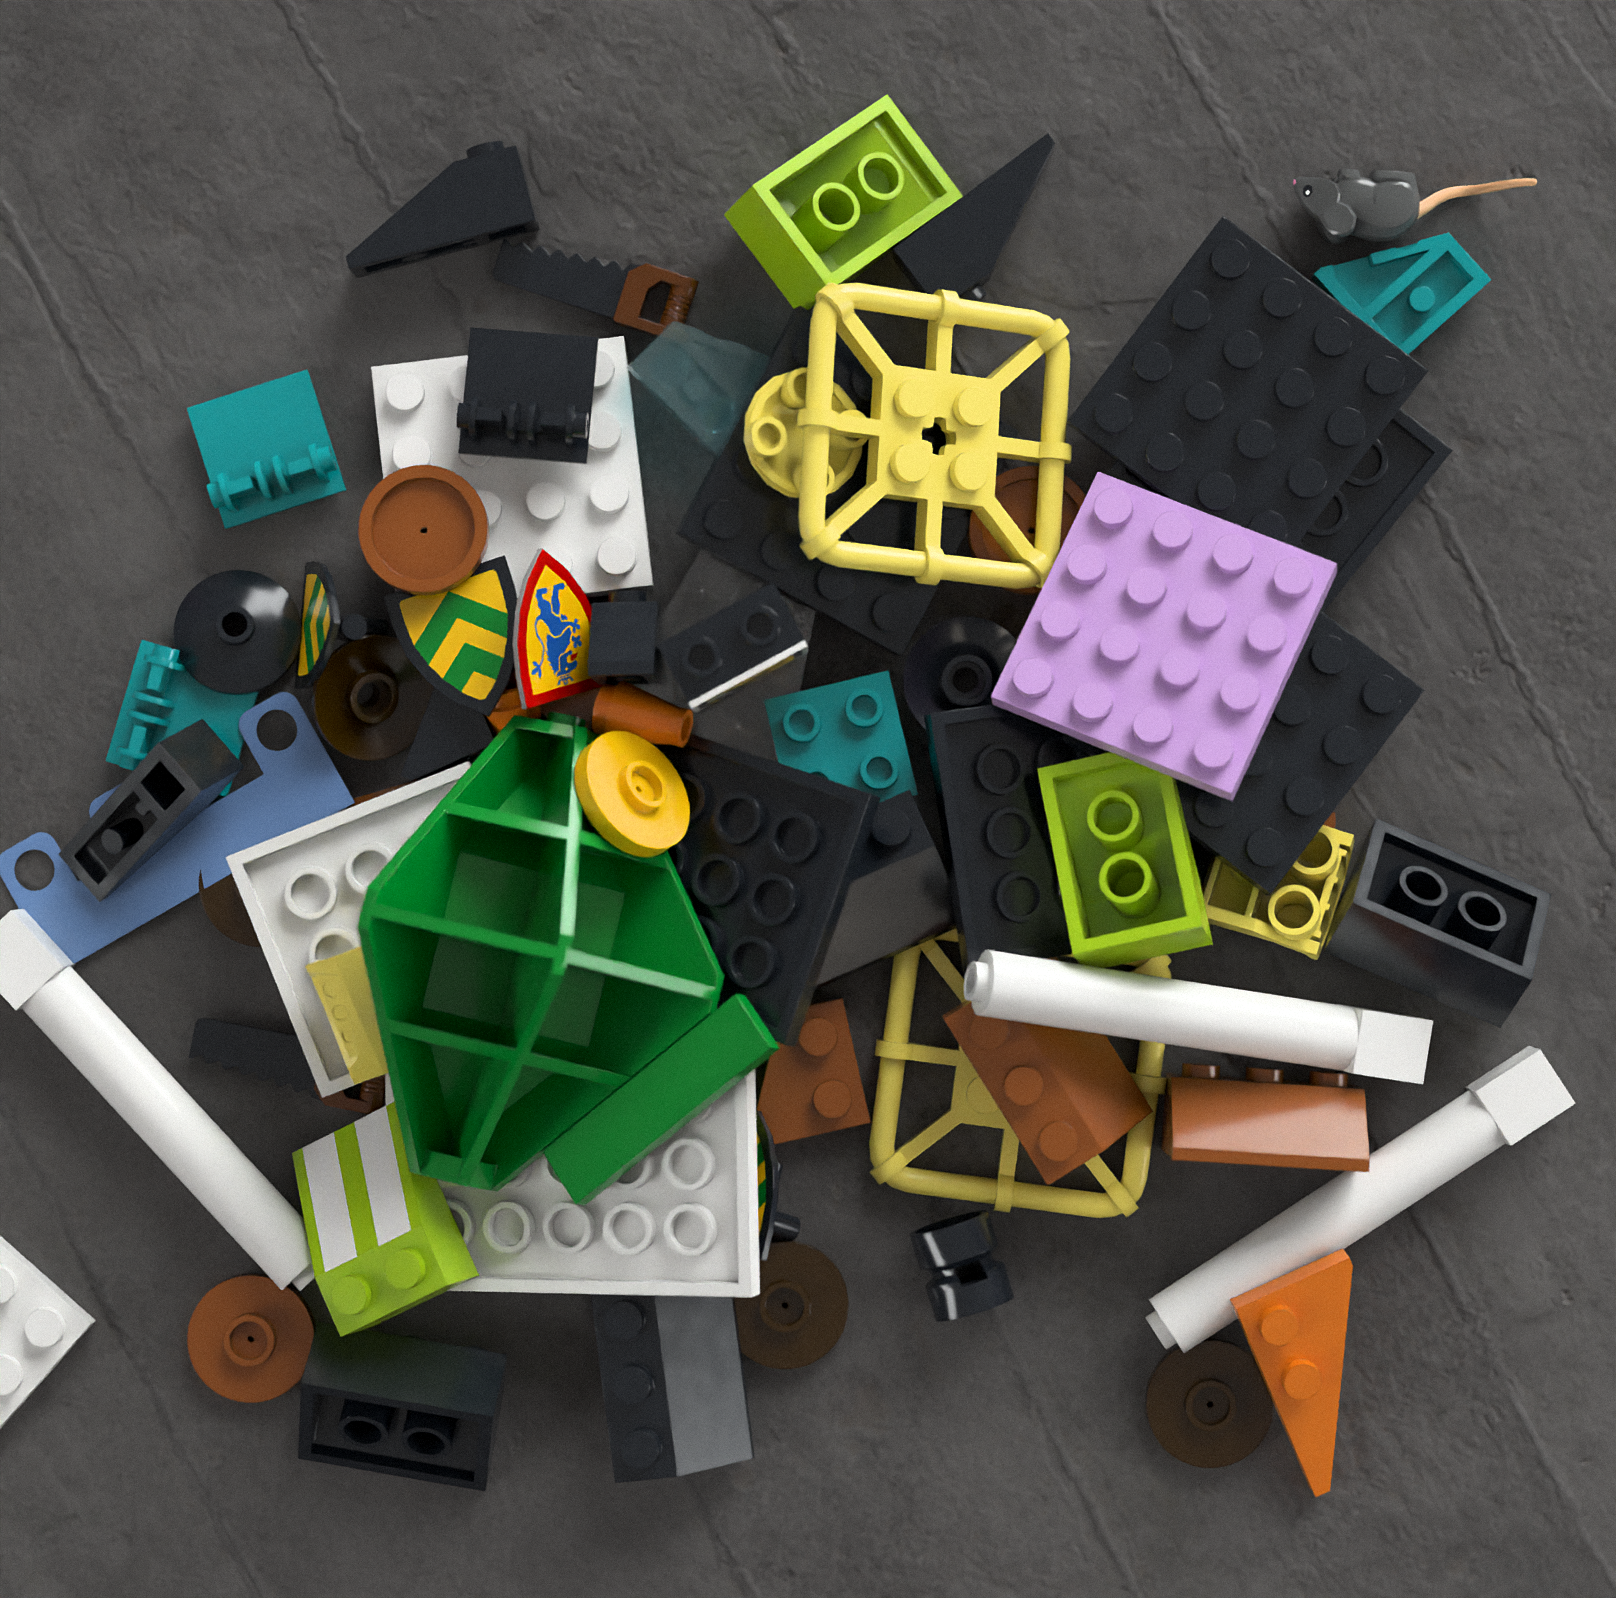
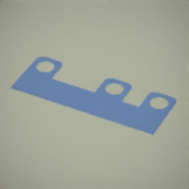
[0,692,355,964]

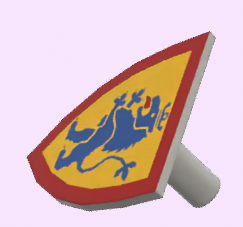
[513,548,603,709]

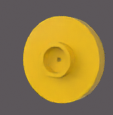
[574,731,690,857]

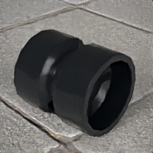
[910,1210,1014,1321]

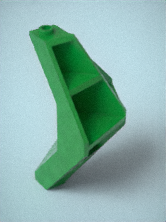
[357,711,724,1192]

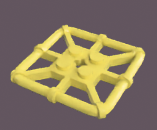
[797,283,1072,589]
[869,928,1172,1218]

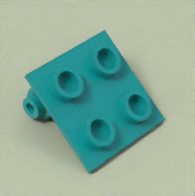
[187,369,347,529]
[105,639,259,797]
[764,671,918,803]

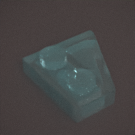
[626,321,769,458]

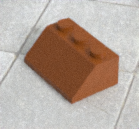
[942,957,1153,1185]
[1161,1063,1370,1172]

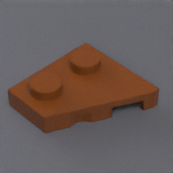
[757,997,871,1145]

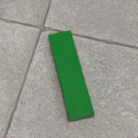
[542,994,780,1205]

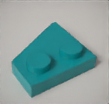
[1311,232,1491,354]

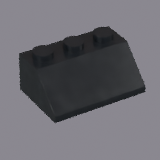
[815,790,956,990]
[1324,819,1551,1028]
[591,1294,755,1483]
[298,1322,507,1492]

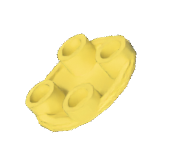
[744,367,868,498]

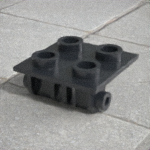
[456,327,599,464]

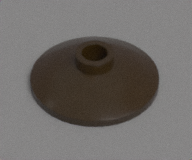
[312,634,434,761]

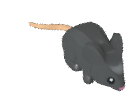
[1293,169,1537,244]

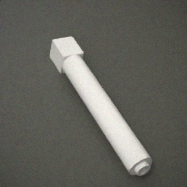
[0,909,315,1291]
[964,950,1433,1084]
[1145,1046,1576,1353]

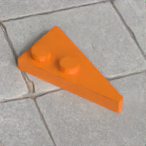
[1230,1248,1353,1497]

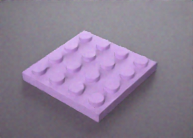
[991,472,1337,801]

